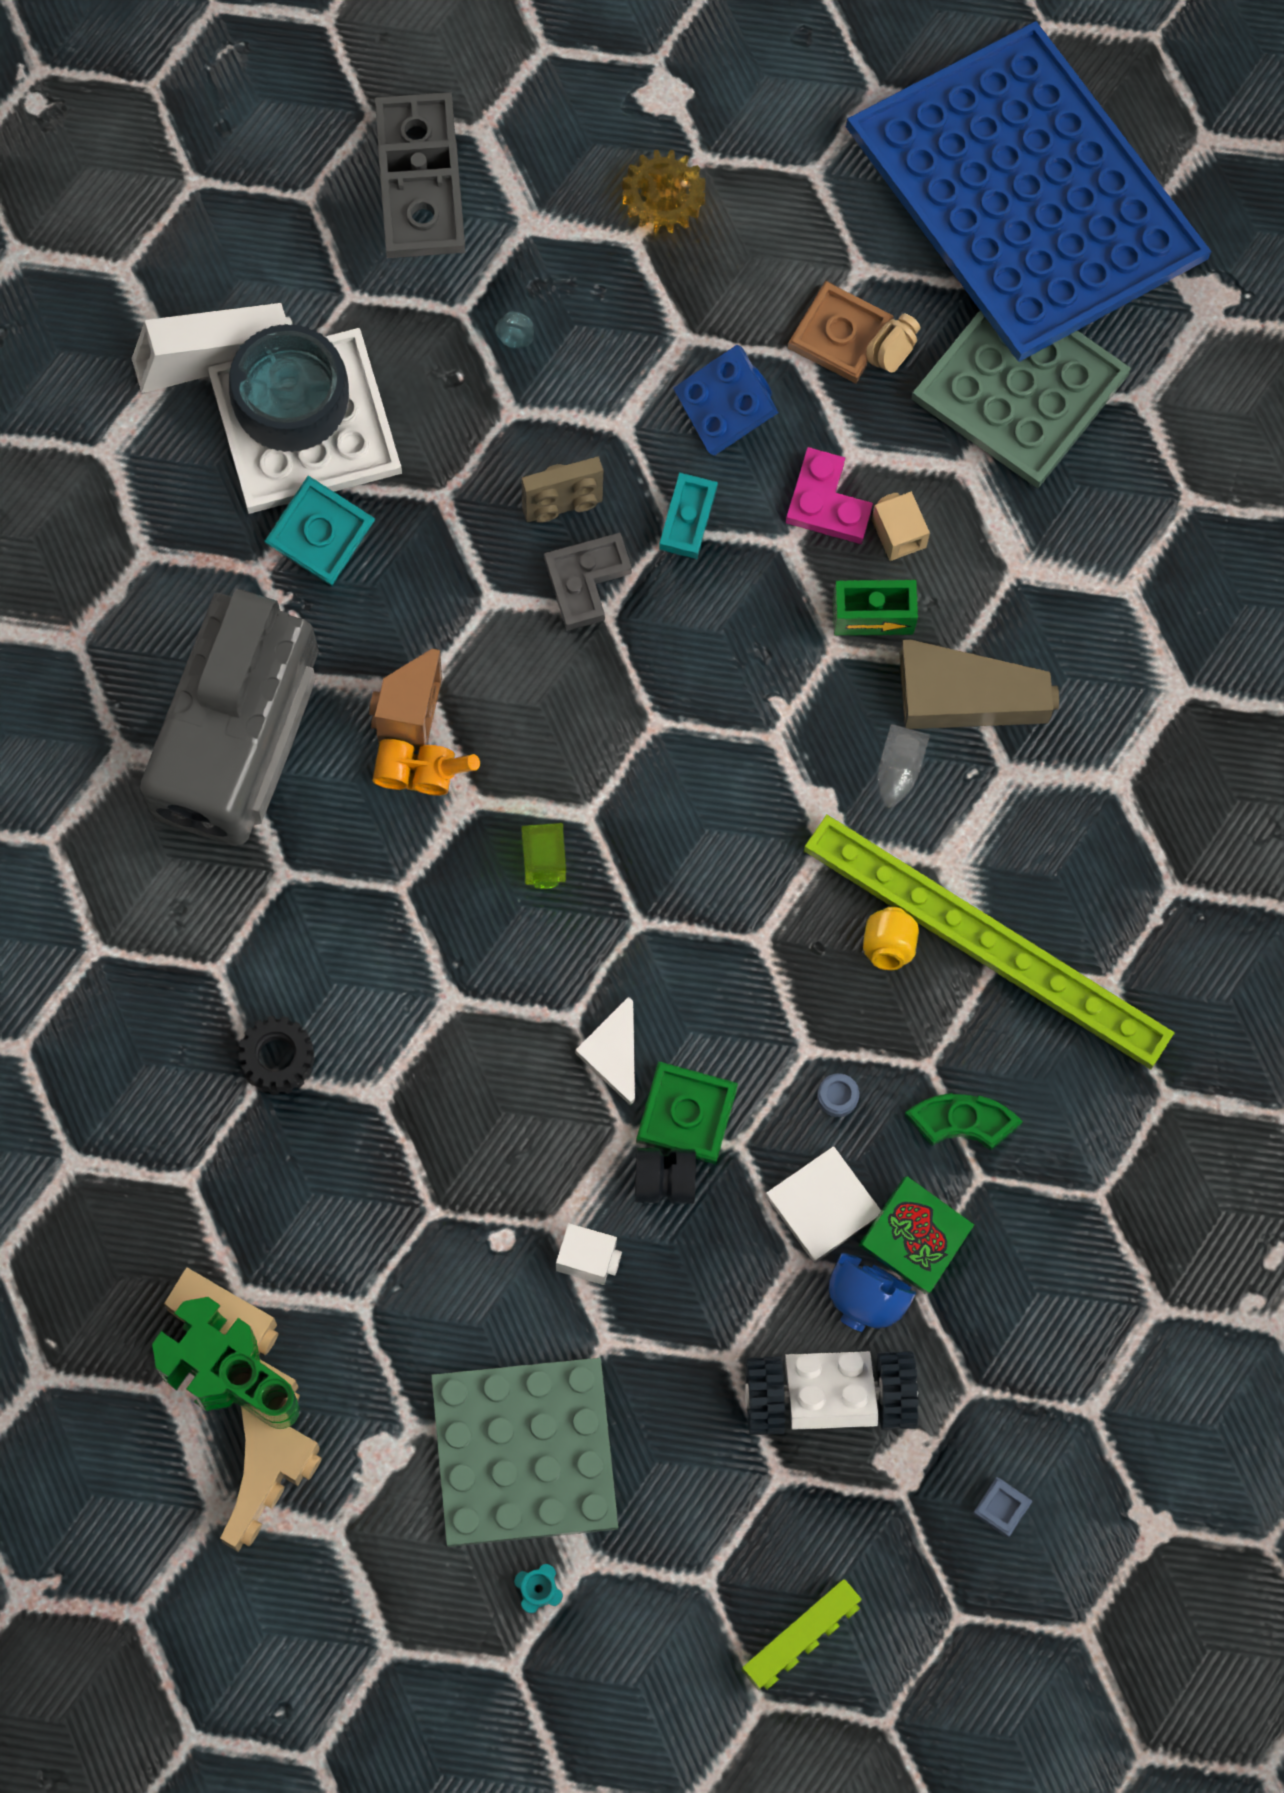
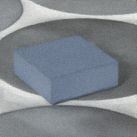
[972,1477,1032,1538]

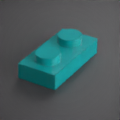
[659,472,718,559]

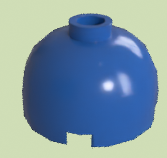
[829,1253,916,1332]

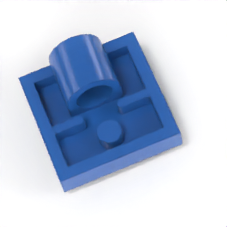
[673,345,779,456]

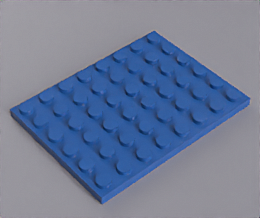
[845,21,1211,362]

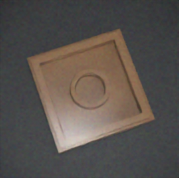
[788,281,894,384]

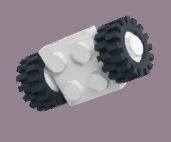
[745,1351,918,1435]

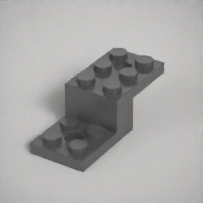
[375,92,465,258]

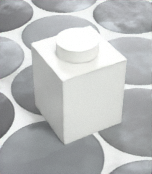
[556,1223,622,1285]

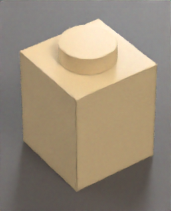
[872,492,930,561]

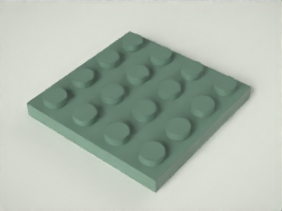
[911,311,1131,488]
[432,1358,618,1547]

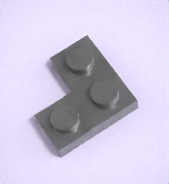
[544,533,632,631]

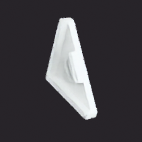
[575,997,635,1105]

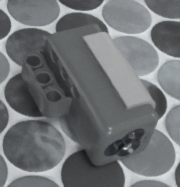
[140,589,319,846]

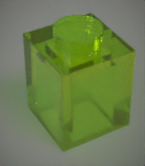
[522,823,566,889]

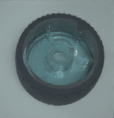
[229,324,349,452]

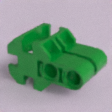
[152,1297,300,1429]

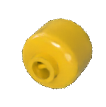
[863,907,919,971]

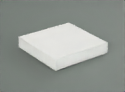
[766,1146,881,1263]

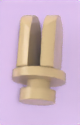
[866,313,921,372]

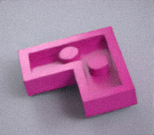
[786,447,873,544]

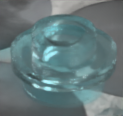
[495,312,534,348]

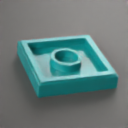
[265,475,375,587]

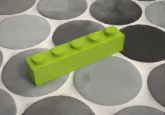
[741,1579,862,1691]

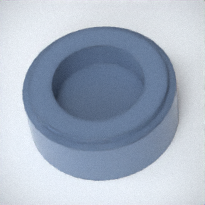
[817,1073,859,1117]

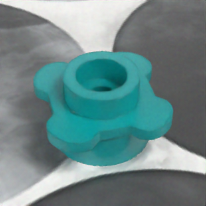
[514,1564,563,1613]

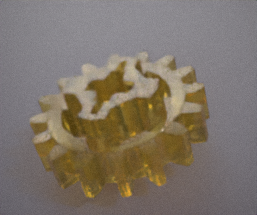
[622,150,706,233]

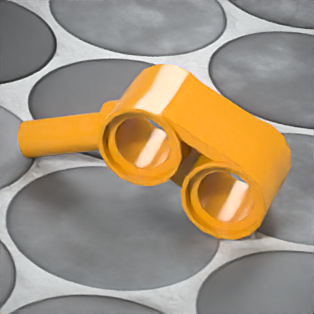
[372,739,480,796]

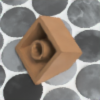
[369,649,442,751]

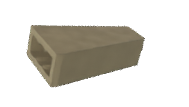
[899,640,1059,729]

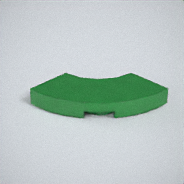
[905,1093,1023,1151]

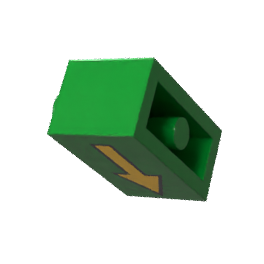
[833,580,918,636]

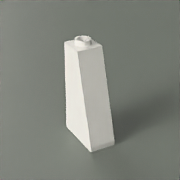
[132,303,292,393]

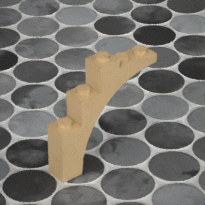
[164,1267,322,1552]

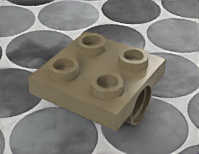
[522,456,603,522]

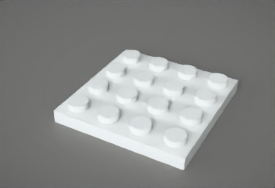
[207,328,402,514]

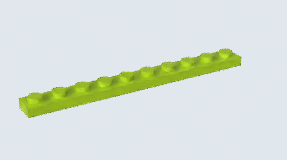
[804,814,1175,1070]

